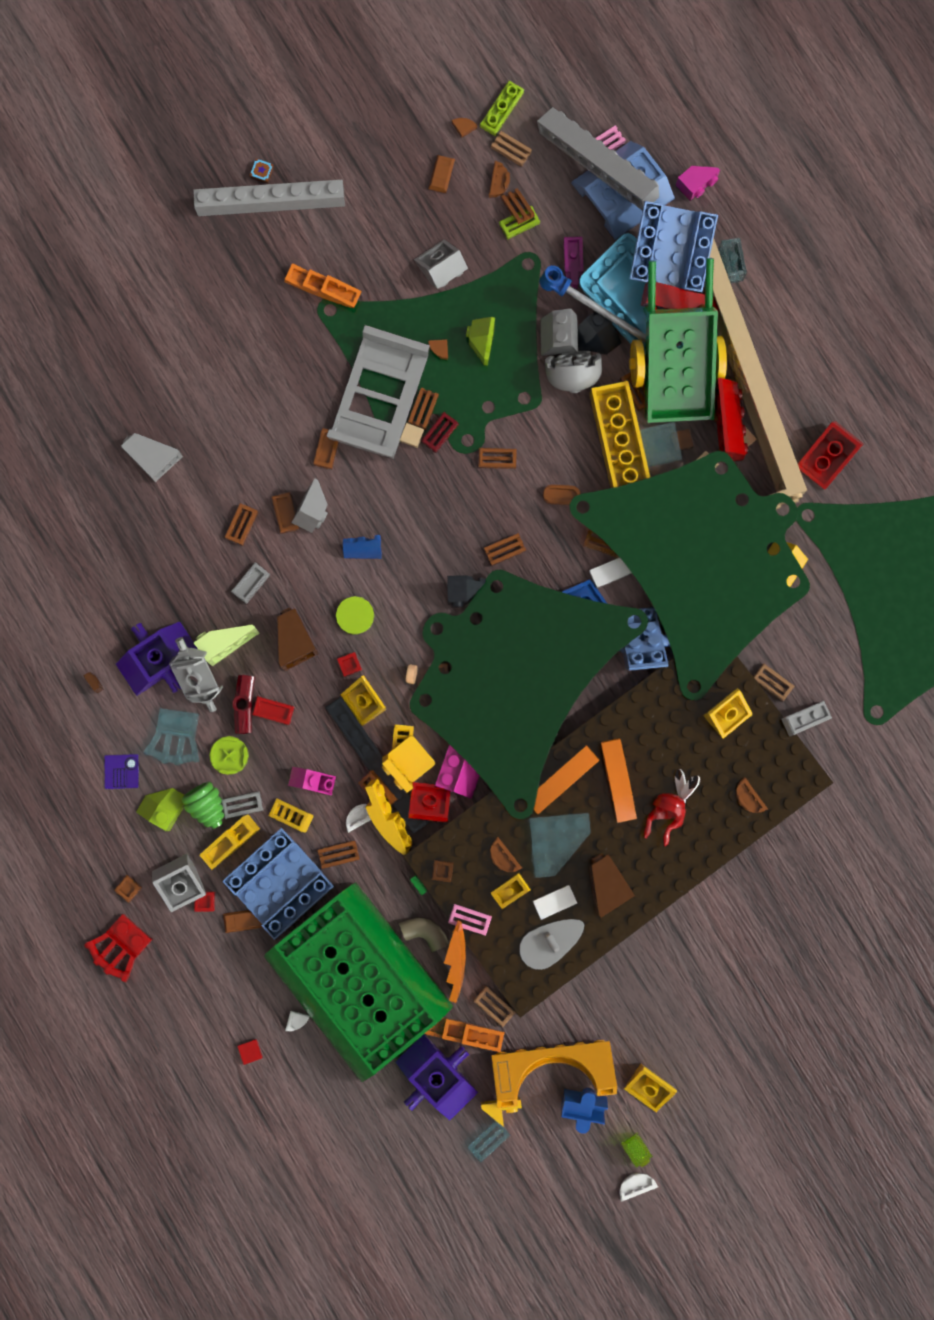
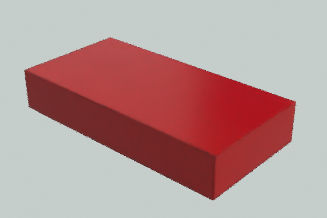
[252,696,295,725]

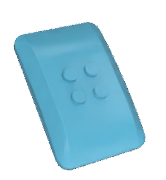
[579,233,647,355]

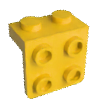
[382,735,435,793]

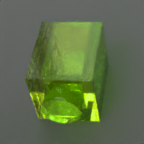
[621,1133,653,1168]

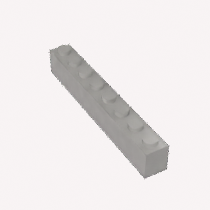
[537,107,659,211]
[194,180,345,216]

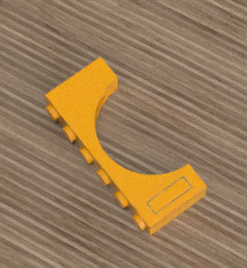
[492,1040,617,1109]

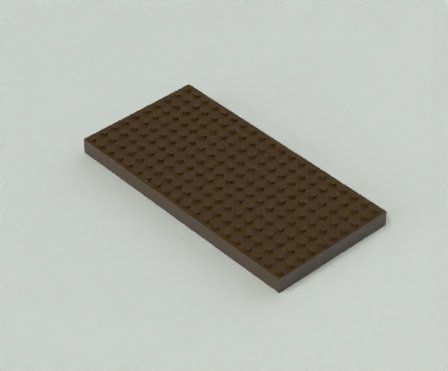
[403,656,833,1018]

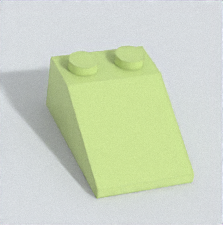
[194,625,259,666]

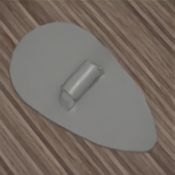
[520,919,584,970]

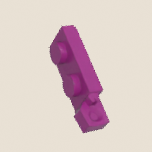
[563,237,584,289]

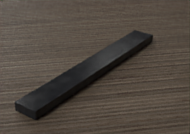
[325,697,429,834]

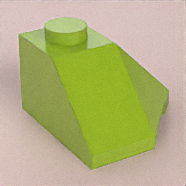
[466,317,495,366]
[136,788,185,831]

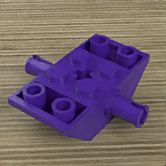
[116,622,198,696]
[395,1034,478,1120]

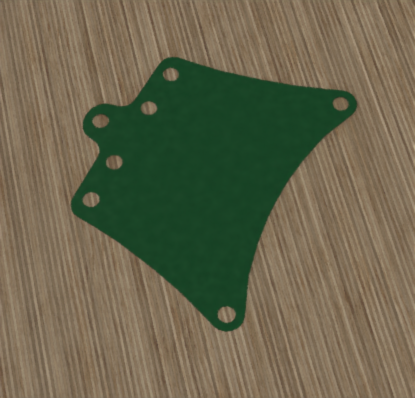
[317,252,542,454]
[570,451,810,700]
[796,496,934,726]
[410,569,648,819]

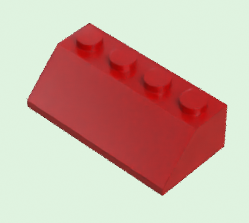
[715,378,748,461]

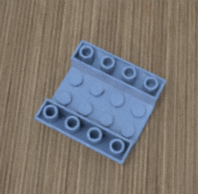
[571,141,675,240]
[629,201,718,292]
[222,828,334,940]

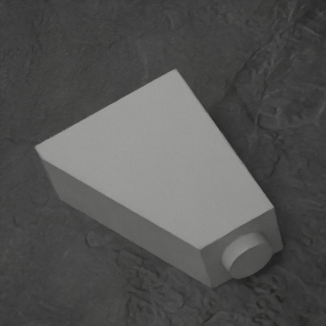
[121,433,183,482]

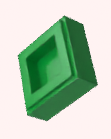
[410,875,427,895]

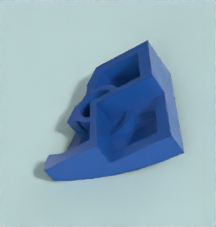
[343,535,382,559]

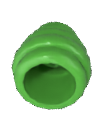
[181,781,224,829]

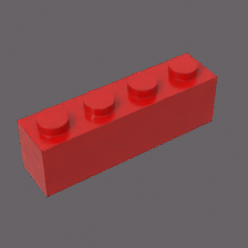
[641,282,719,312]

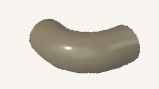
[399,917,449,953]

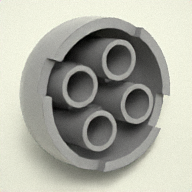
[545,351,602,393]

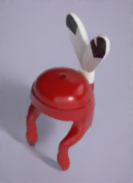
[644,769,700,846]

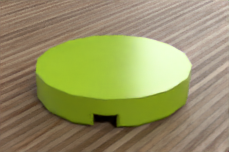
[336,596,374,635]
[209,736,249,775]

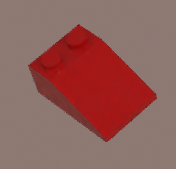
[798,421,864,490]

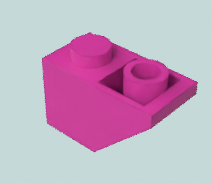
[676,166,720,201]
[288,767,336,795]

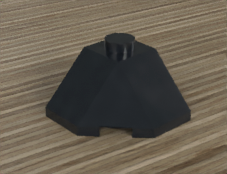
[578,311,621,355]
[447,575,486,608]

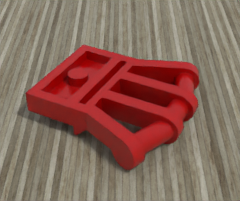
[84,914,153,982]

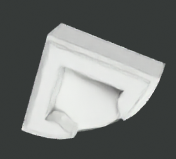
[285,1011,310,1031]

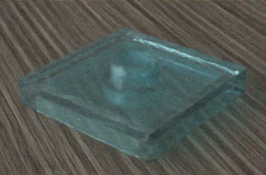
[640,422,682,467]

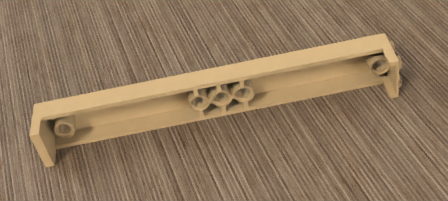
[703,238,807,510]

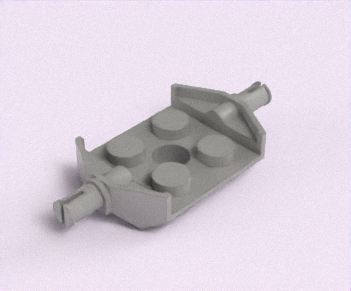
[169,637,223,713]

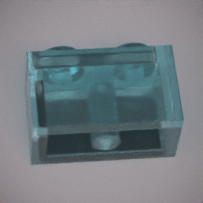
[718,238,747,283]

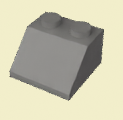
[414,240,468,289]
[541,308,578,356]
[291,478,328,533]
[152,854,206,912]

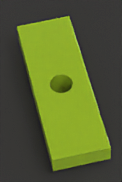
[480,81,524,136]

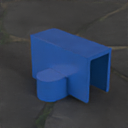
[561,1088,608,1134]

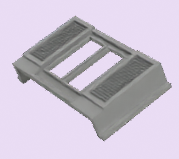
[327,325,430,459]

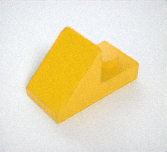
[491,873,530,909]
[481,1097,522,1127]

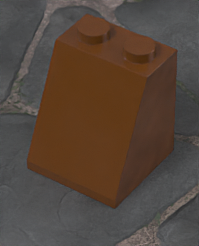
[277,608,319,671]
[588,854,635,918]

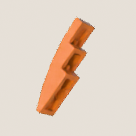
[284,263,362,308]
[601,738,637,823]
[534,745,599,814]
[444,921,466,1003]
[425,1017,505,1052]

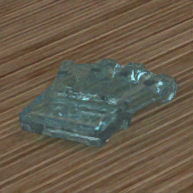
[144,708,200,766]

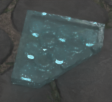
[530,813,591,878]

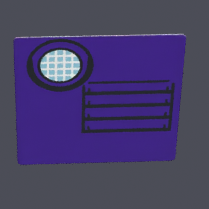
[105,754,139,789]

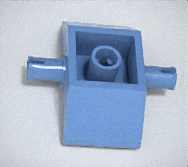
[618,607,670,670]

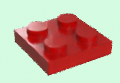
[408,782,451,822]

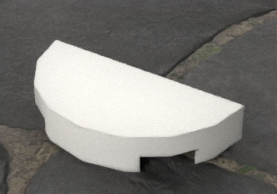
[346,804,371,833]
[619,1172,658,1202]

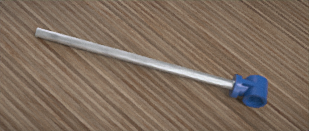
[539,265,646,343]

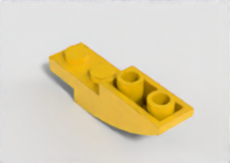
[365,778,412,855]

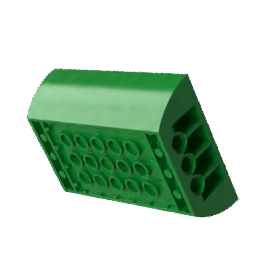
[263,882,453,1082]

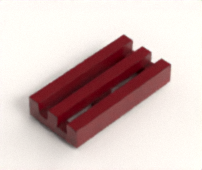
[421,412,459,453]

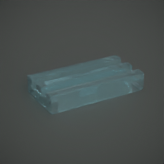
[467,1120,510,1162]

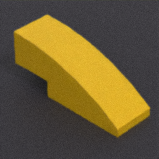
[200,814,260,870]

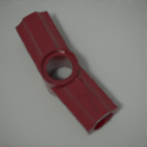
[233,675,255,734]

